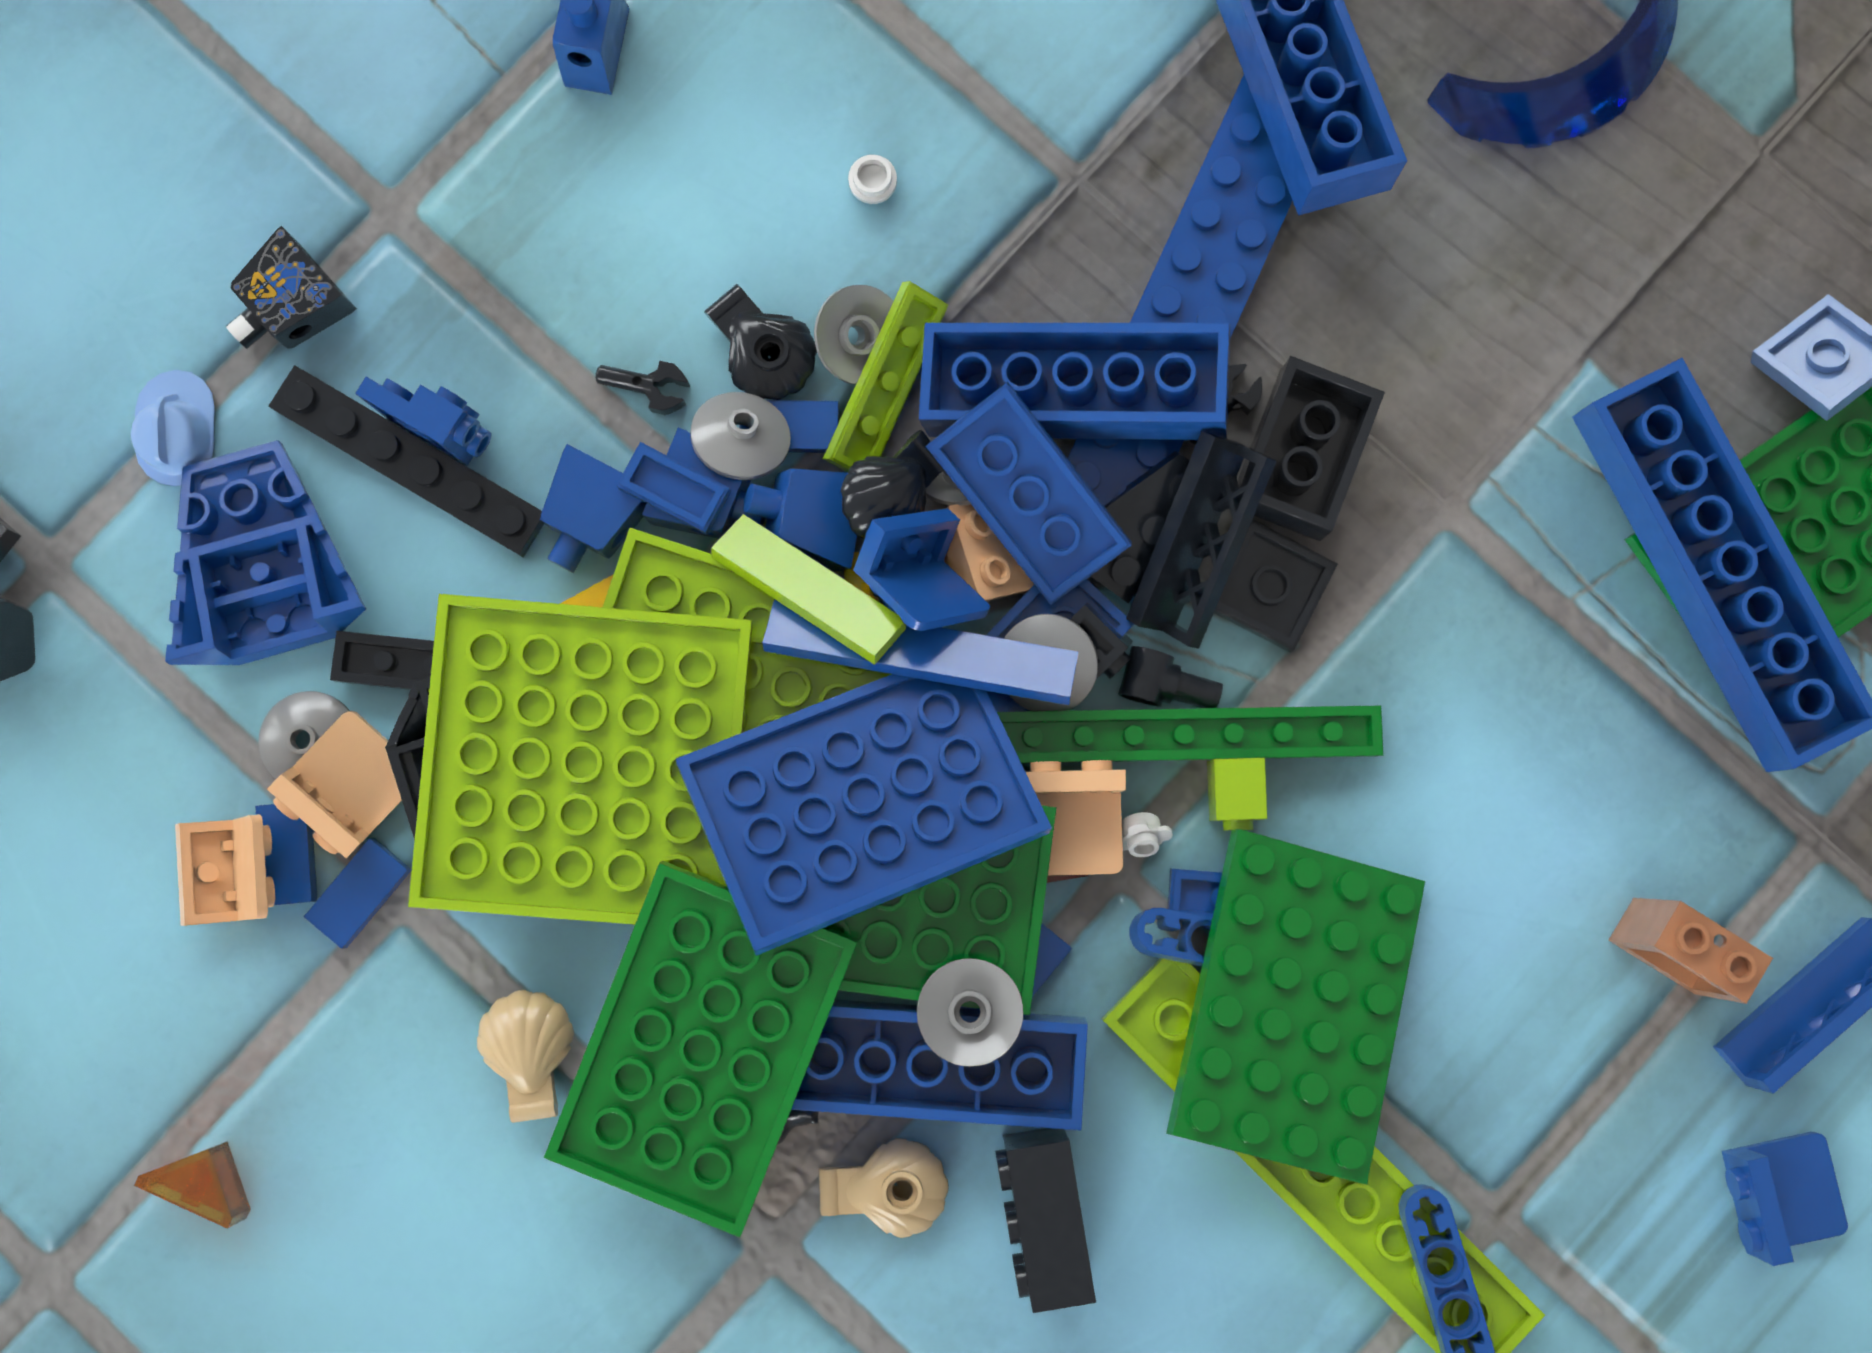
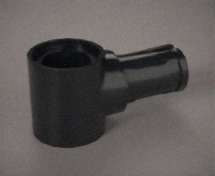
[1118,646,1223,708]

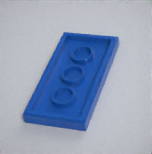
[926,381,1132,605]

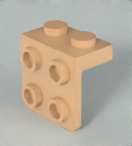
[944,504,1034,602]
[267,711,402,858]
[1026,760,1126,876]
[175,814,275,926]

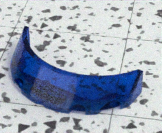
[1427,0,1678,148]

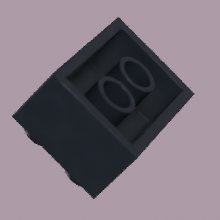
[1237,356,1385,541]
[995,1128,1096,1313]

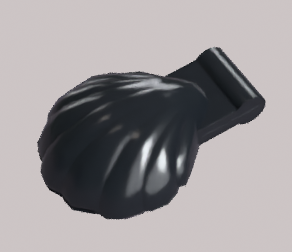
[704,284,817,400]
[841,430,944,539]

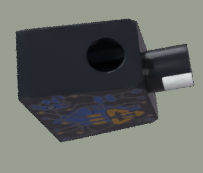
[226,226,357,349]

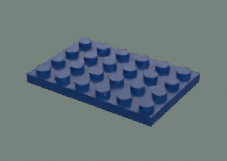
[676,674,1052,956]

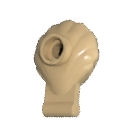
[477,990,574,1123]
[819,1138,949,1238]

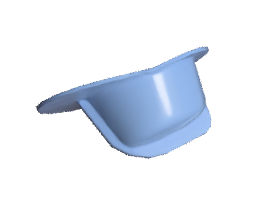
[130,370,215,486]

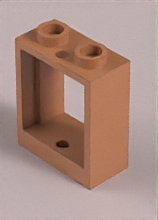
[1609,898,1773,1004]

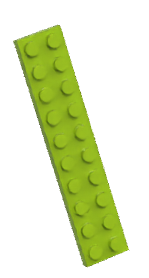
[1101,958,1545,1353]

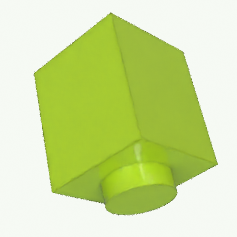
[1207,758,1267,831]

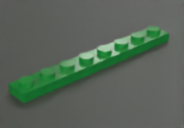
[997,705,1384,764]

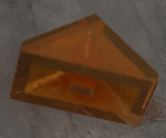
[134,1141,251,1229]

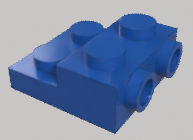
[355,377,492,466]

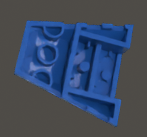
[165,440,366,665]

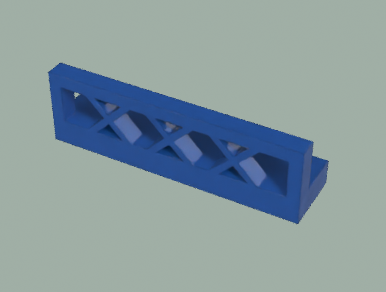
[1713,917,1872,1094]

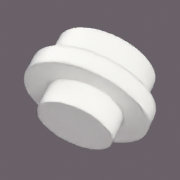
[848,155,897,204]

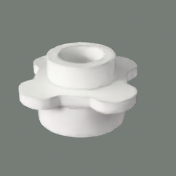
[1122,812,1173,857]

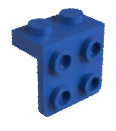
[853,508,990,631]
[1721,1132,1848,1266]

